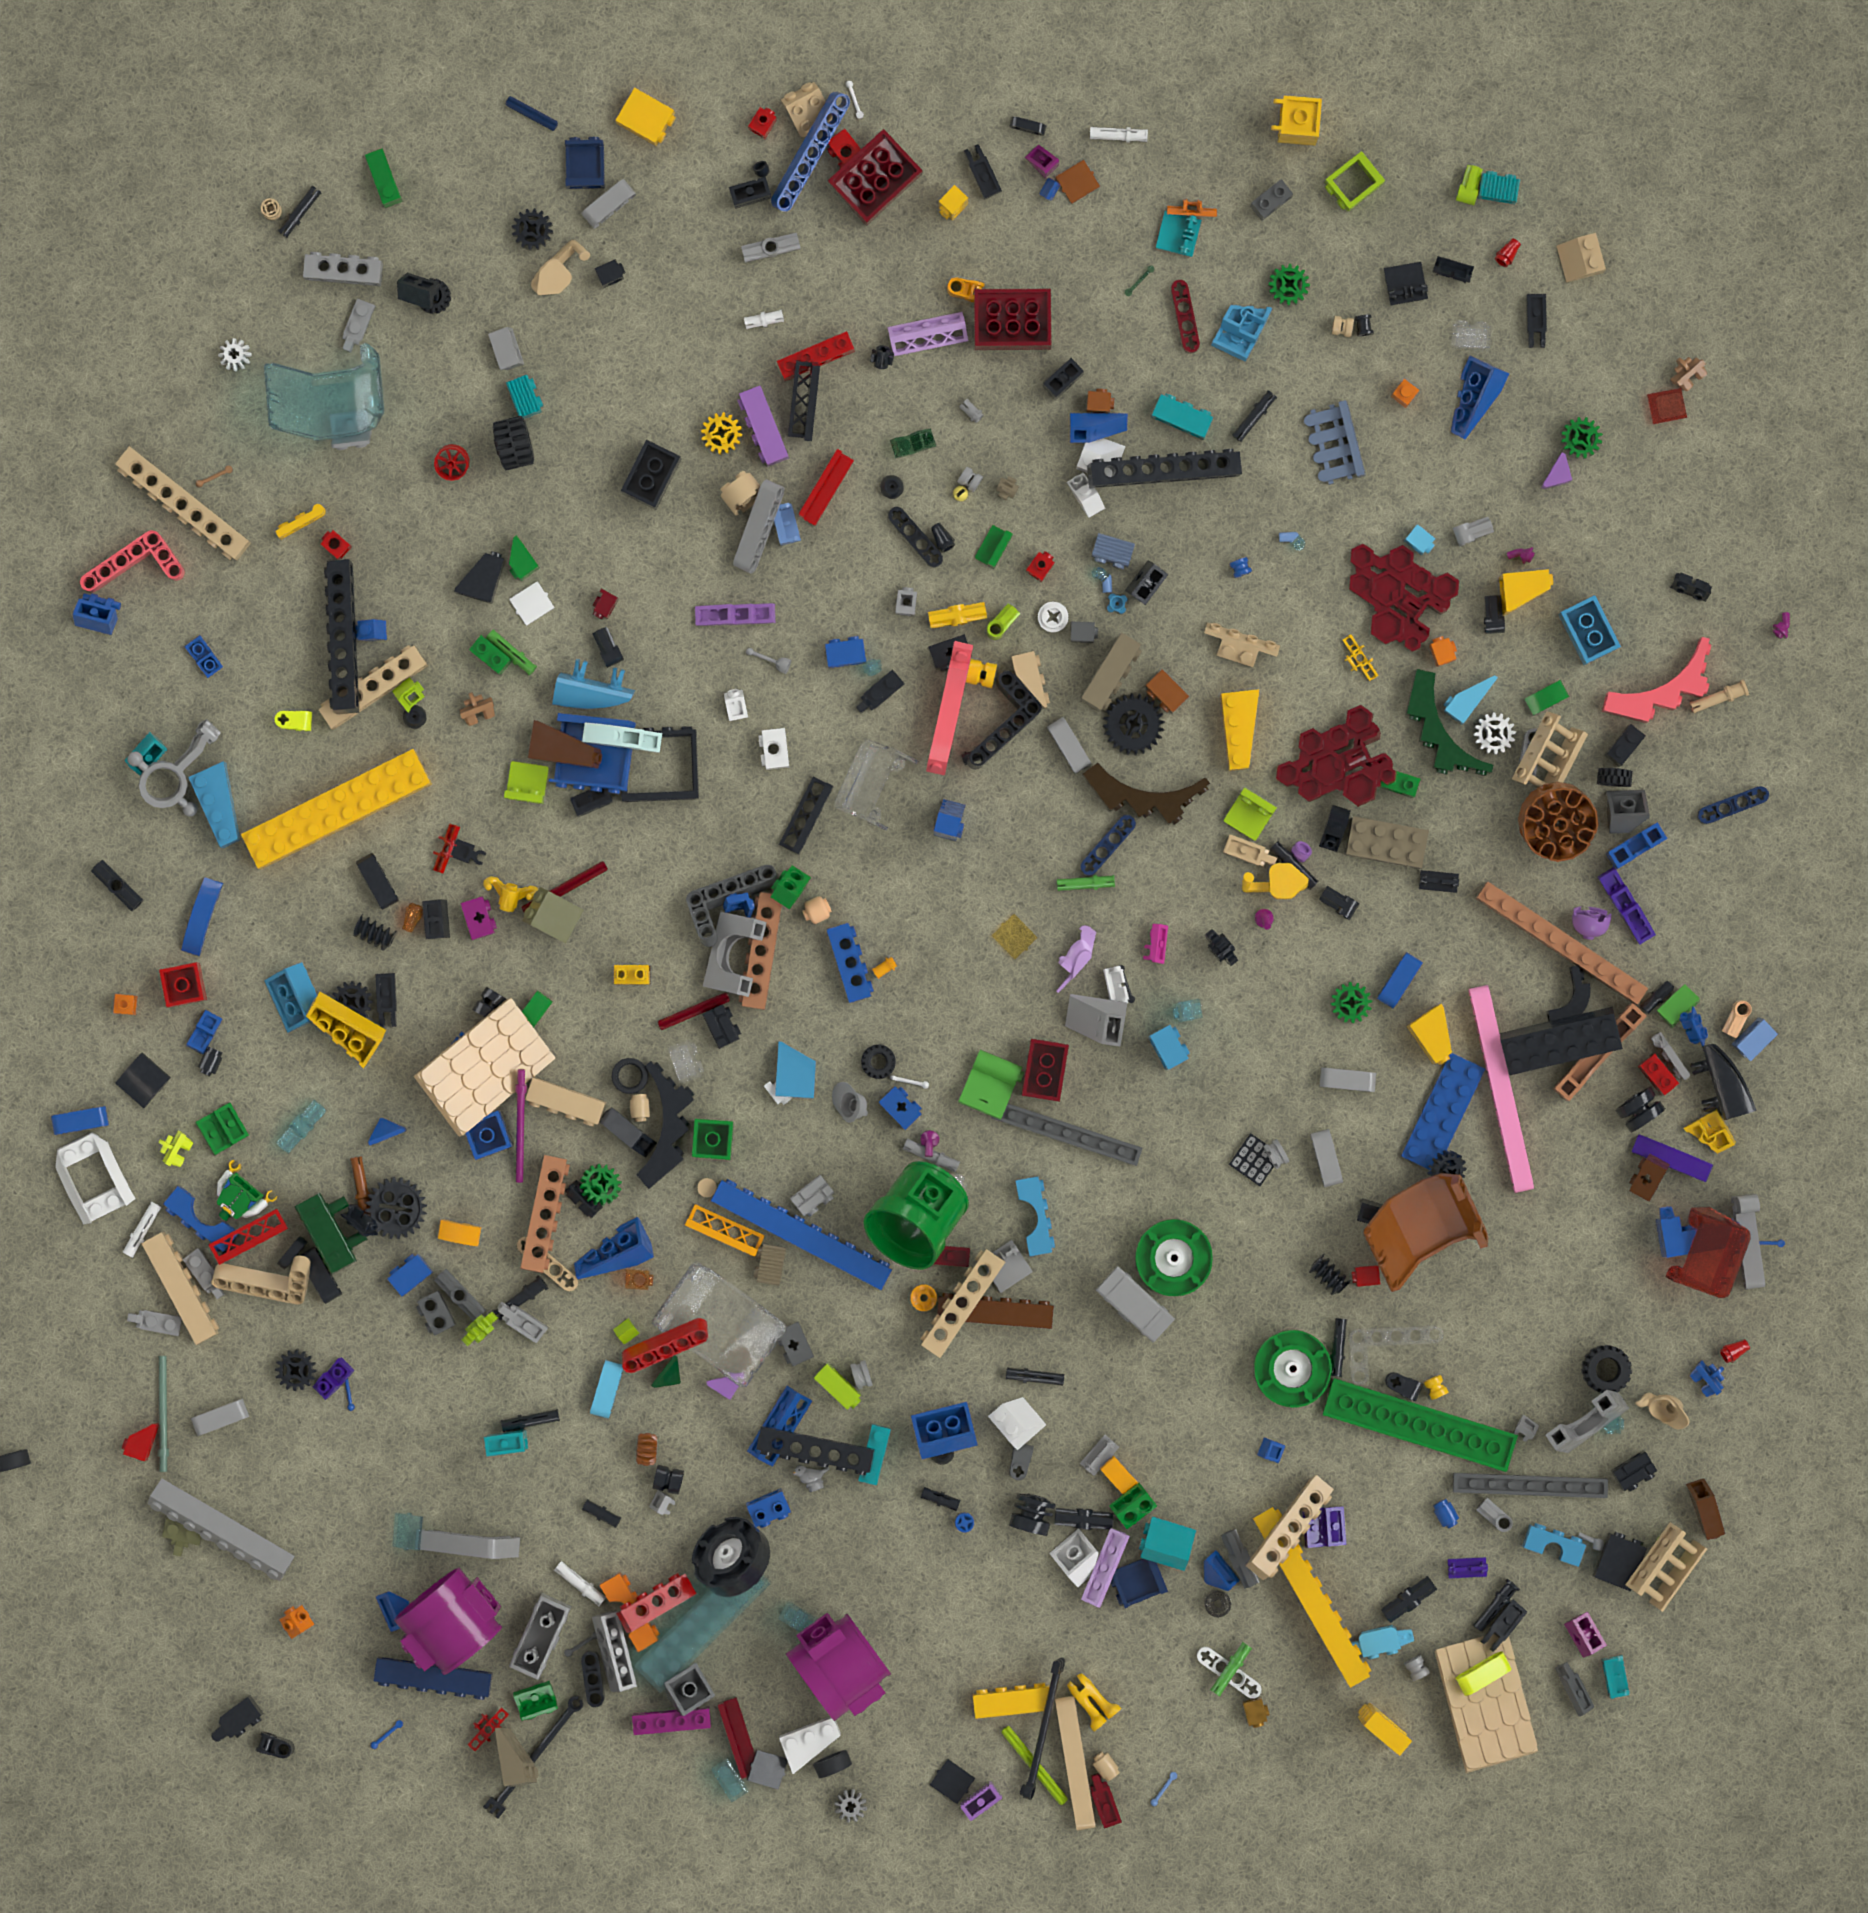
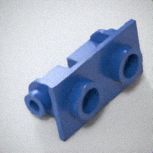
[1680,1007,1708,1046]

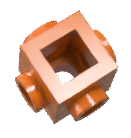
[279,1605,314,1639]

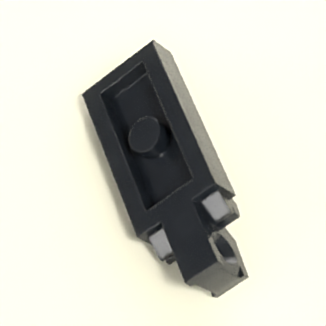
[856,669,905,713]

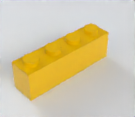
[973,1682,1049,1719]

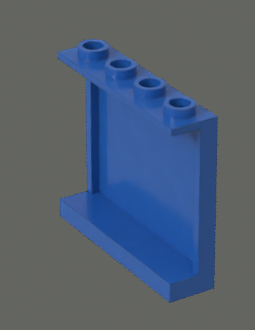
[549,713,636,794]

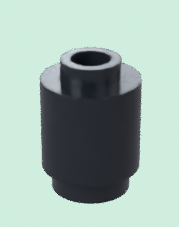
[198,1047,223,1076]

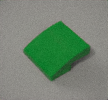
[195,1103,249,1156]

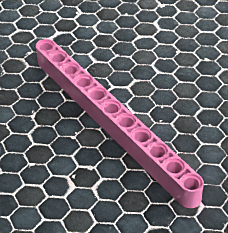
[1468,985,1534,1193]

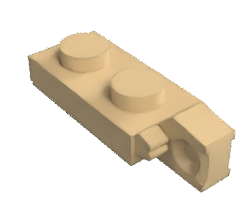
[1223,835,1277,867]

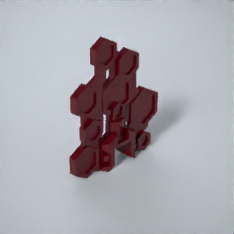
[1349,544,1459,652]
[1276,705,1397,807]

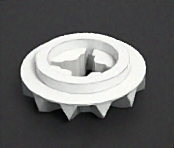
[1038,602,1068,632]

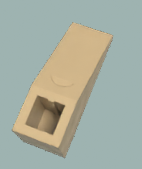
[1011,651,1050,709]

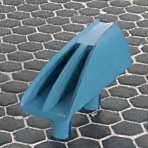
[552,659,635,709]

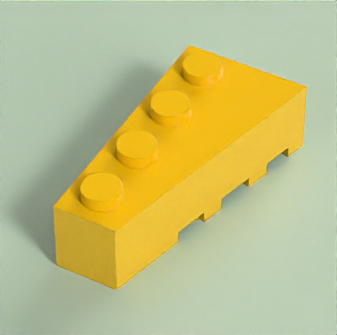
[1220,689,1259,771]

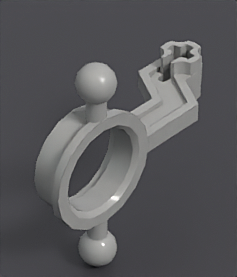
[128,719,221,817]

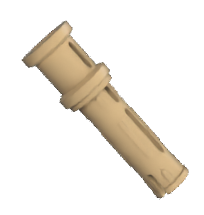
[1690,679,1749,714]

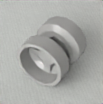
[957,466,983,492]
[1404,1655,1430,1681]

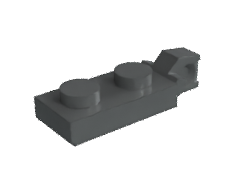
[1555,1662,1594,1717]

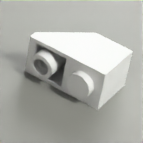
[1067,473,1105,518]

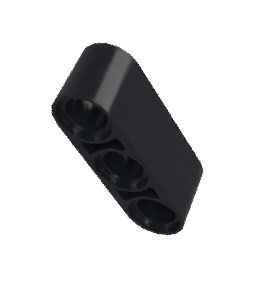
[356,852,399,910]
[298,1246,342,1304]
[581,1650,605,1707]

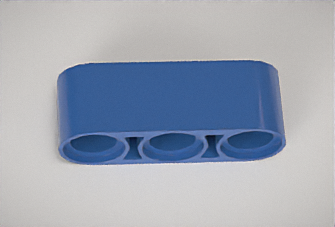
[1377,952,1423,1009]
[51,1106,109,1135]

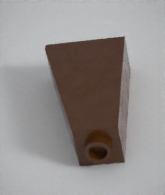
[528,720,602,769]

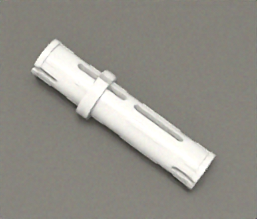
[1090,127,1148,143]
[122,1201,162,1258]
[554,1561,606,1607]

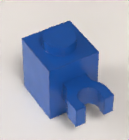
[356,619,387,641]

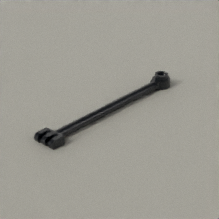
[1020,1657,1066,1800]
[483,1696,584,1819]

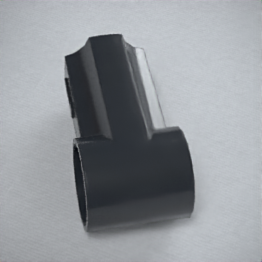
[1484,595,1505,634]
[592,627,624,668]
[1319,886,1360,920]

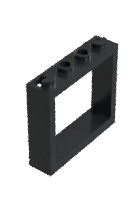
[621,726,699,802]

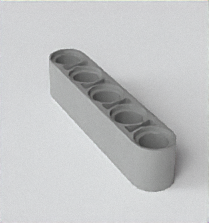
[733,479,785,574]

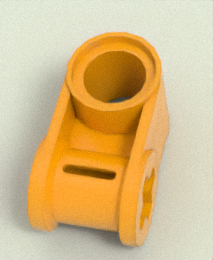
[947,277,985,302]

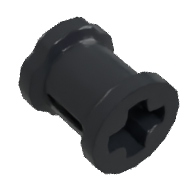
[1354,314,1374,337]

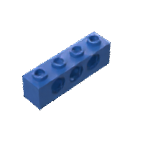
[827,923,874,1003]

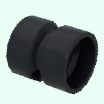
[472,987,507,1017]
[652,1465,684,1495]

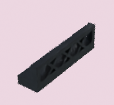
[788,360,820,441]
[779,776,834,855]

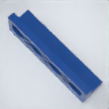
[747,1386,812,1467]

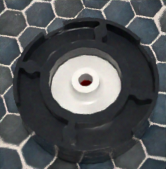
[692,1517,770,1597]

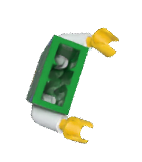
[217,1160,277,1221]

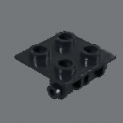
[1384,261,1428,306]

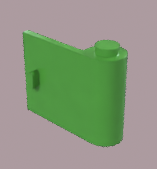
[958,1049,1025,1120]

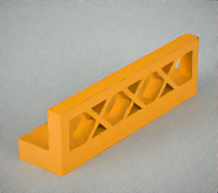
[685,1204,765,1257]

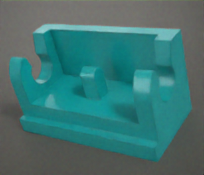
[1601,1655,1630,1699]

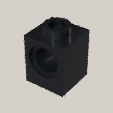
[595,259,626,289]

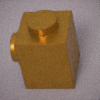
[1242,1697,1270,1728]

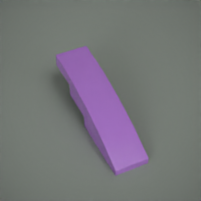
[695,603,775,626]

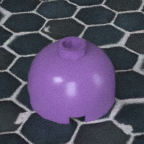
[1572,906,1611,940]

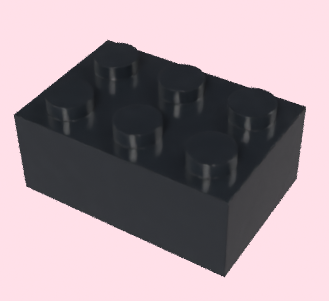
[621,439,682,510]

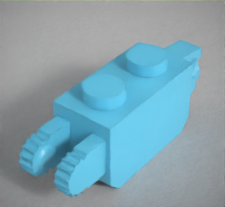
[1352,1625,1414,1659]

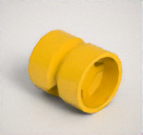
[966,659,997,689]

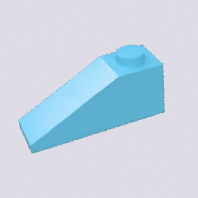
[1444,675,1498,725]

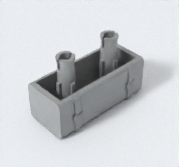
[1095,1266,1175,1343]
[509,1593,572,1680]

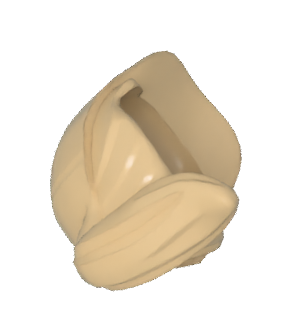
[1635,1393,1689,1430]

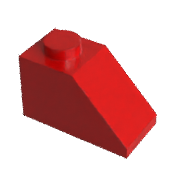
[122,1423,159,1462]

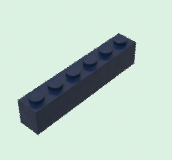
[374,1657,493,1700]

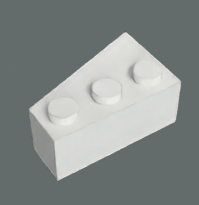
[779,1717,841,1774]

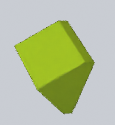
[613,1318,640,1345]

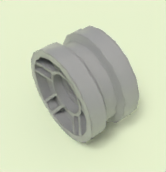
[1263,1139,1290,1169]
[850,1360,873,1390]

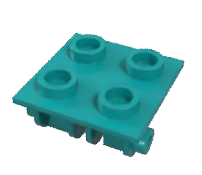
[1156,211,1202,257]

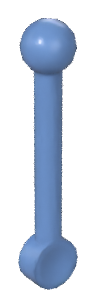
[1150,1772,1177,1806]

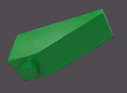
[365,148,403,208]

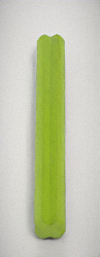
[1001,1726,1068,1805]

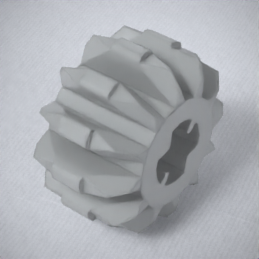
[834,1789,867,1823]

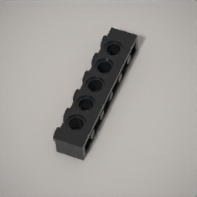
[756,1426,876,1476]

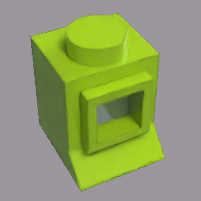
[392,677,425,713]

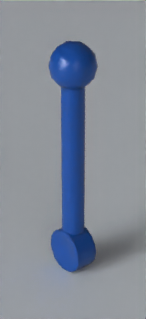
[1759,1239,1785,1247]
[345,1379,355,1411]
[370,1720,403,1749]

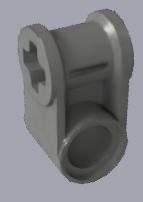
[1009,1444,1034,1480]

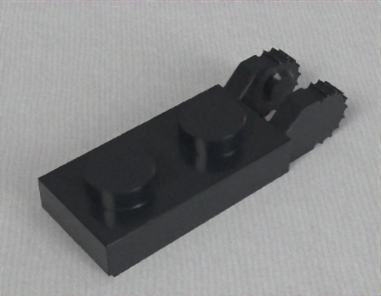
[964,144,1002,200]
[1526,294,1547,348]
[375,973,397,1028]
[1480,1599,1527,1652]

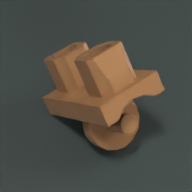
[1670,357,1708,391]
[459,692,495,726]

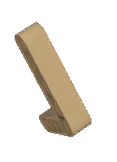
[211,1256,311,1305]

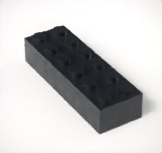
[1500,1006,1623,1076]

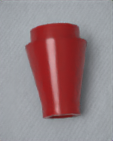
[1495,238,1521,267]
[1720,1339,1750,1363]

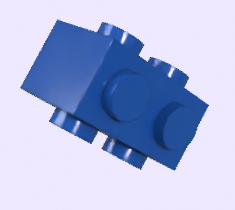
[746,1488,791,1528]

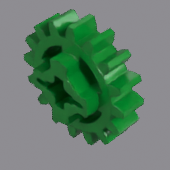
[1268,264,1310,306]
[1561,417,1603,459]
[1330,982,1373,1024]
[580,1164,622,1206]

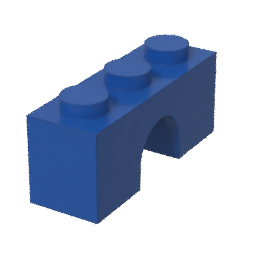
[1605,822,1668,869]

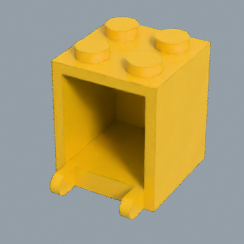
[1271,95,1322,146]

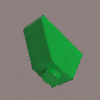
[509,535,540,581]

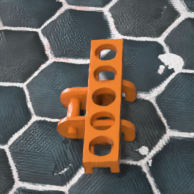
[1167,199,1217,217]

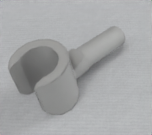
[1578,1532,1604,1550]

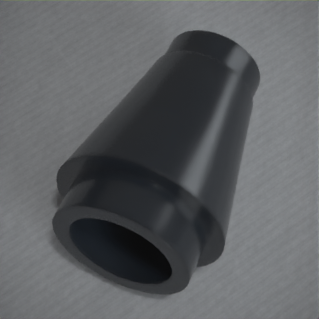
[931,523,955,552]

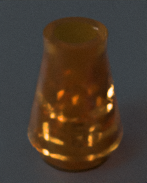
[402,903,423,933]

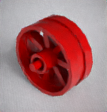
[434,444,470,481]

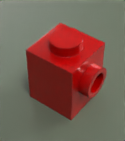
[748,107,777,139]

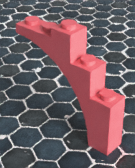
[1602,637,1711,723]

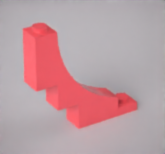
[926,641,973,775]

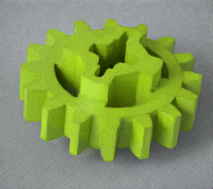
[461,1312,498,1346]

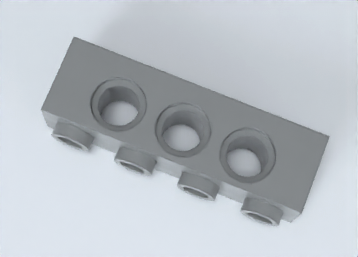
[303,252,383,286]
[592,1611,637,1692]

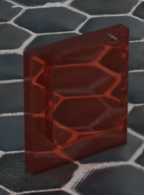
[1647,388,1687,425]

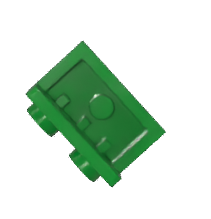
[513,1681,558,1721]

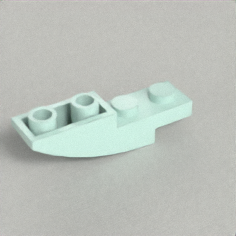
[582,723,662,753]

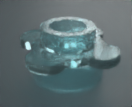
[863,659,882,676]

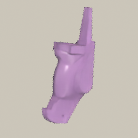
[1056,925,1096,993]

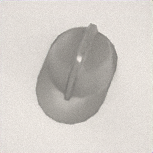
[832,1082,868,1123]

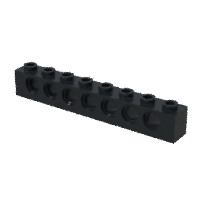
[1087,449,1242,488]
[324,559,360,714]

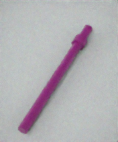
[515,1069,527,1183]

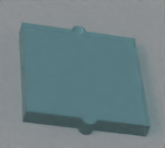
[392,1513,423,1550]

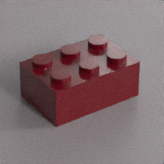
[1022,1039,1069,1102]

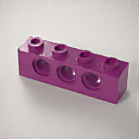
[632,1706,712,1735]

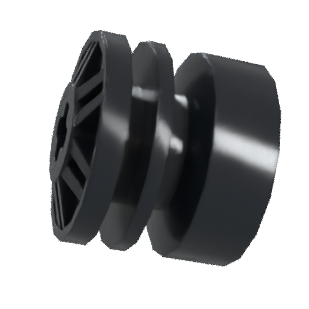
[1009,1493,1056,1536]

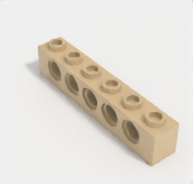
[319,645,428,730]
[920,1249,1005,1358]
[1245,1475,1334,1580]

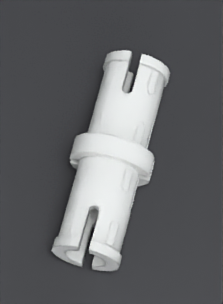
[744,310,784,329]

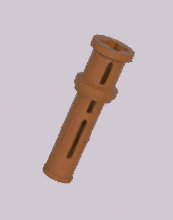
[350,1156,371,1215]

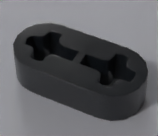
[1009,117,1047,136]
[277,1236,308,1270]

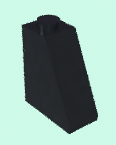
[454,551,505,604]
[600,1107,657,1158]

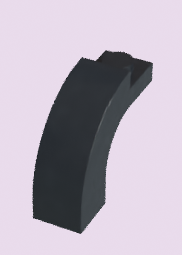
[1546,965,1591,1022]

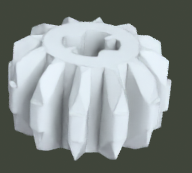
[218,338,252,372]

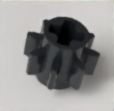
[870,345,894,369]

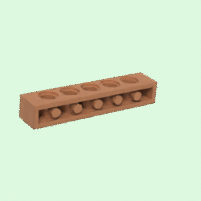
[739,892,782,1010]
[520,1155,570,1274]

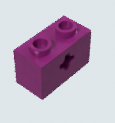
[460,896,497,941]
[1564,1612,1607,1658]

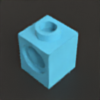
[1404,524,1435,555]

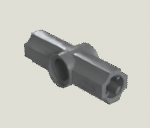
[434,1269,486,1321]
[1221,1529,1259,1589]

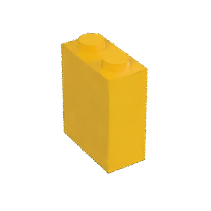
[615,87,676,146]

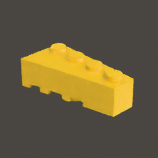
[306,991,386,1069]

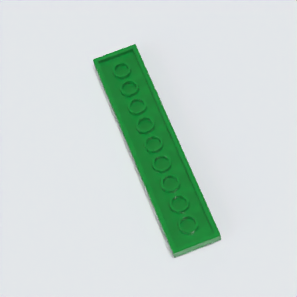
[1322,1378,1518,1472]

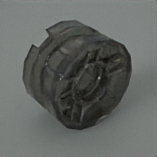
[1204,1589,1232,1618]

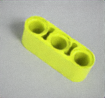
[1456,1651,1512,1696]

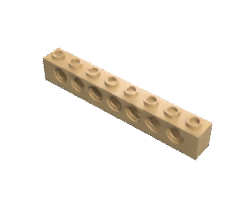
[115,446,251,561]

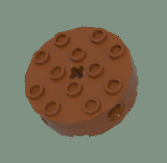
[1518,782,1598,862]

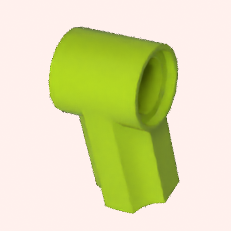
[1456,165,1483,206]
[987,603,1021,640]

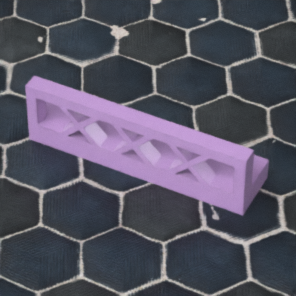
[888,312,968,356]
[1081,1528,1130,1608]

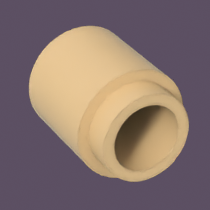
[630,1094,650,1122]
[1092,1752,1120,1782]

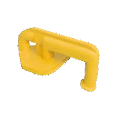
[1242,863,1309,899]

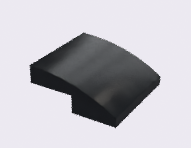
[115,1052,171,1108]

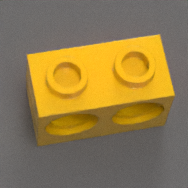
[939,185,968,221]

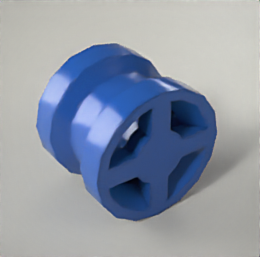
[1229,557,1252,578]
[955,1512,974,1533]

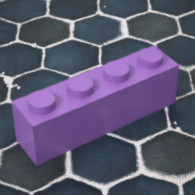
[737,386,789,467]

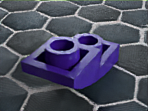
[313,1357,355,1400]

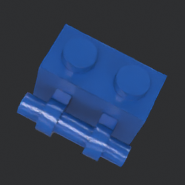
[72,593,121,635]

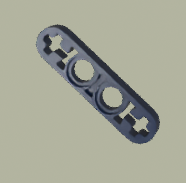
[1697,786,1769,824]
[1081,815,1136,876]

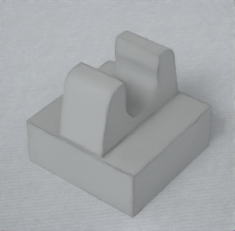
[1514,1415,1539,1442]
[649,1490,675,1515]

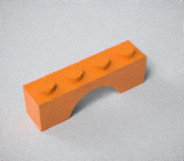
[600,1572,660,1652]

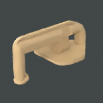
[531,240,590,295]

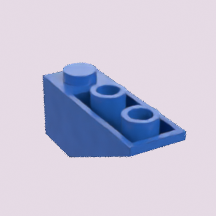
[1070,413,1128,443]

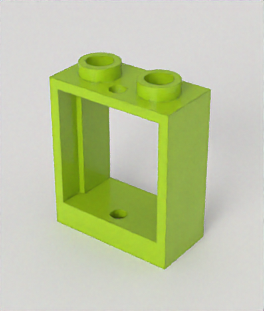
[1324,151,1385,212]
[814,1363,861,1410]

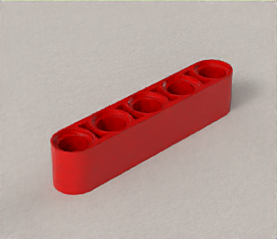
[622,1318,708,1373]

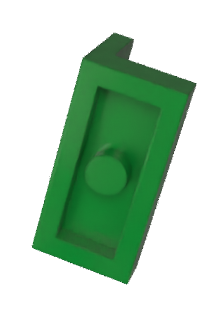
[975,525,1013,569]

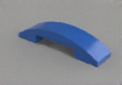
[181,878,223,956]

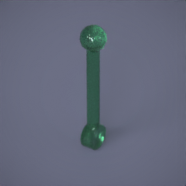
[1125,265,1155,297]

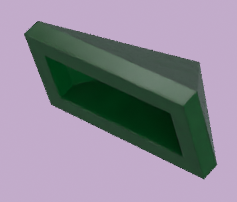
[651,1355,681,1388]

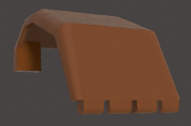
[1364,1173,1488,1292]

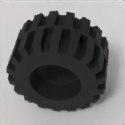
[1581,1345,1632,1393]

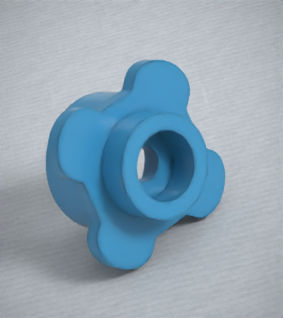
[1107,594,1127,614]

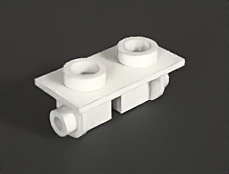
[1103,966,1129,1003]

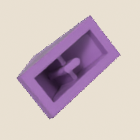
[1541,452,1572,489]
[706,1372,745,1400]

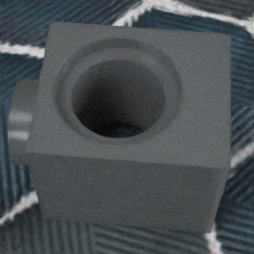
[1071,621,1098,643]

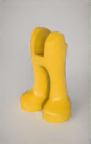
[1067,1673,1122,1732]

